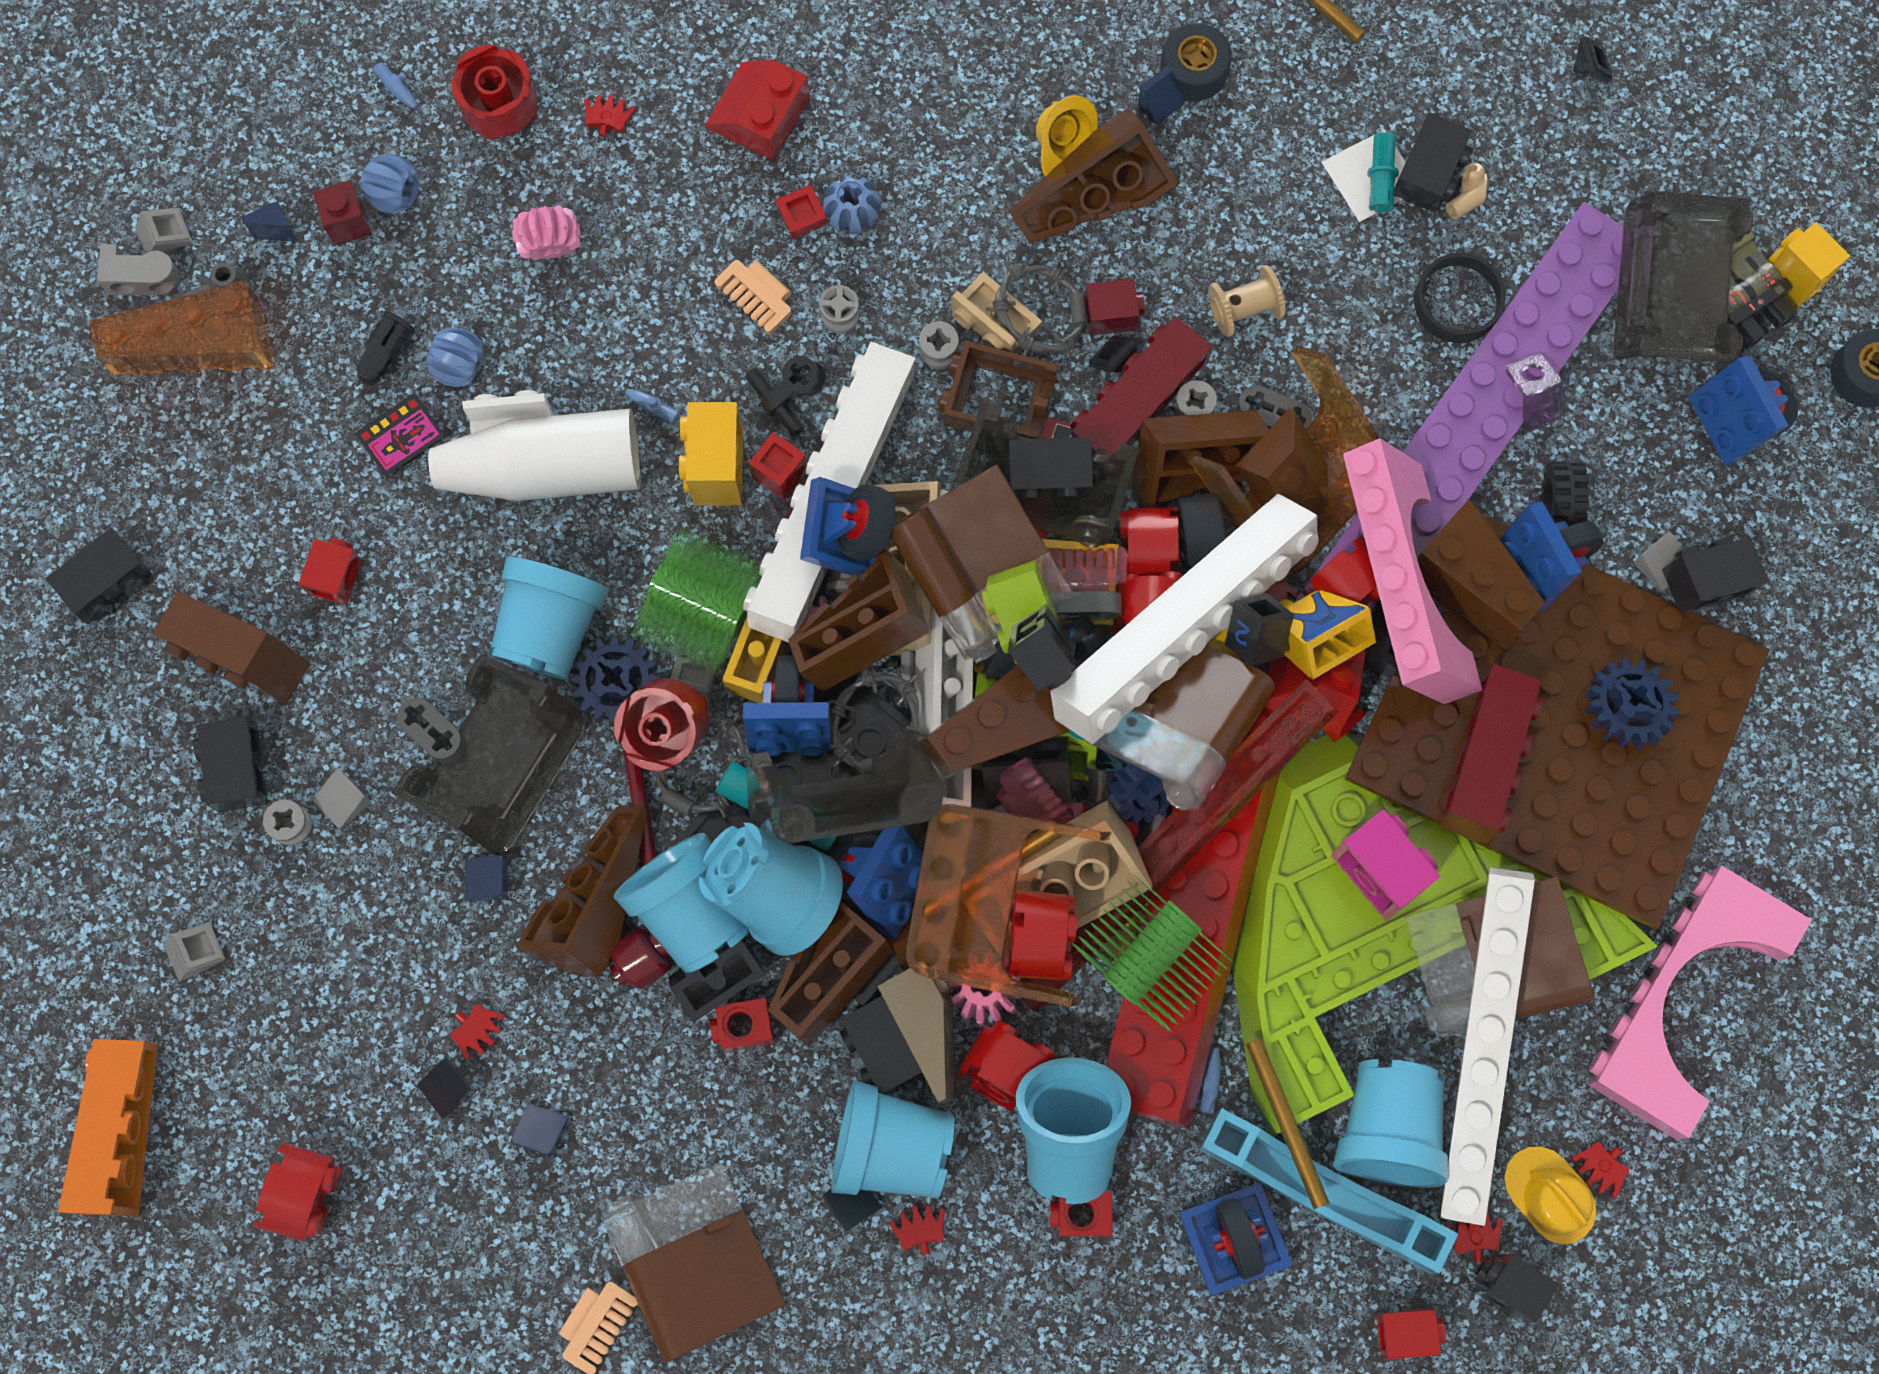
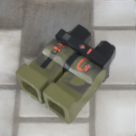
[1674,224,1798,350]

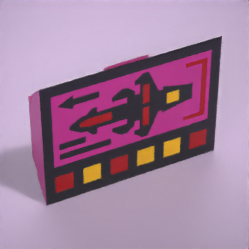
[355,393,445,477]

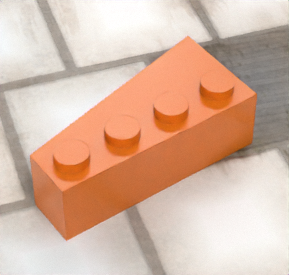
[58,1039,158,1217]

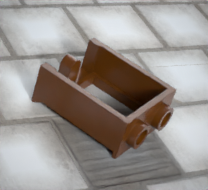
[938,340,1058,441]

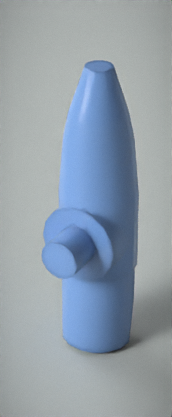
[373,62,418,109]
[625,389,680,425]
[1200,1047,1221,1114]

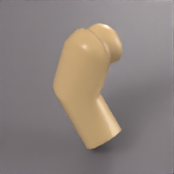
[1446,163,1488,220]

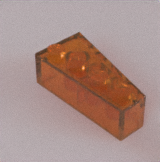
[89,280,275,375]

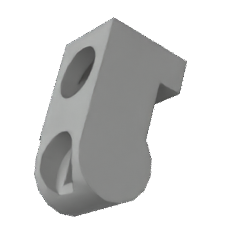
[97,244,181,295]

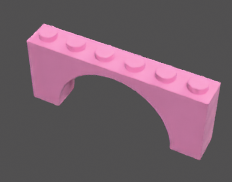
[1343,438,1482,704]
[1587,866,1812,1140]

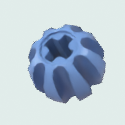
[360,154,419,214]
[822,174,881,234]
[427,327,484,387]

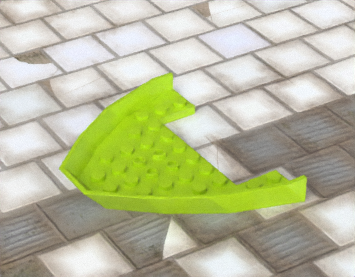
[1232,732,1658,1136]

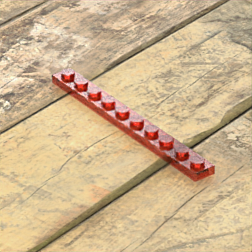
[1013,679,1339,1012]

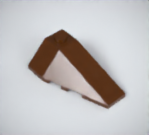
[1009,108,1179,243]
[516,807,648,977]

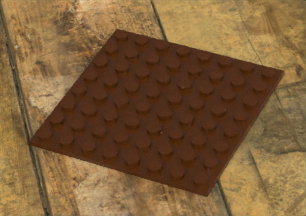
[1344,514,1770,930]

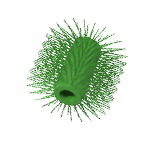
[631,526,762,675]
[1073,874,1233,1032]

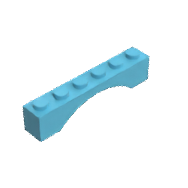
[1197,1108,1458,1274]

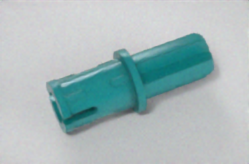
[1367,132,1399,213]

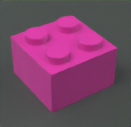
[1331,809,1441,921]

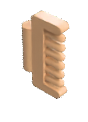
[715,260,792,335]
[559,1282,638,1374]

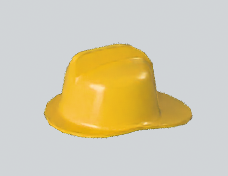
[1036,95,1098,176]
[1504,1146,1597,1244]

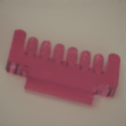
[1043,547,1127,592]
[996,758,1074,832]

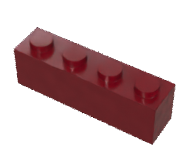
[1070,317,1213,474]
[1439,663,1543,844]

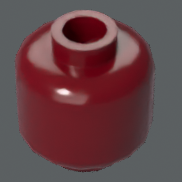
[610,926,672,990]

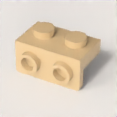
[951,272,1042,354]

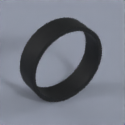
[1414,253,1506,343]

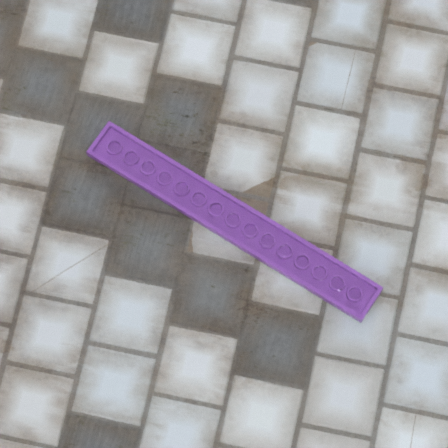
[1254,201,1650,745]

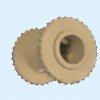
[1208,265,1286,337]

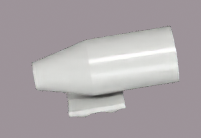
[428,390,641,501]

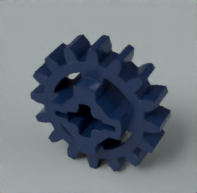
[569,636,659,727]
[1584,658,1680,750]
[1108,740,1197,824]

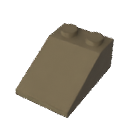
[877,961,956,1103]

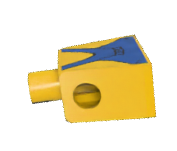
[1279,590,1376,679]

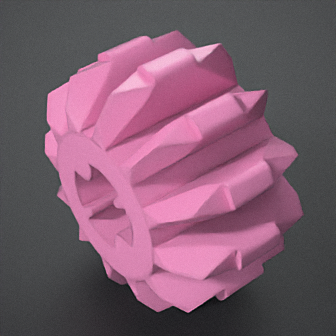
[512,206,581,261]
[949,952,1023,1026]

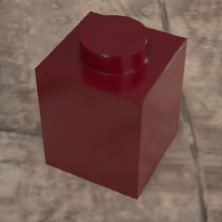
[313,180,372,246]
[1085,279,1145,336]

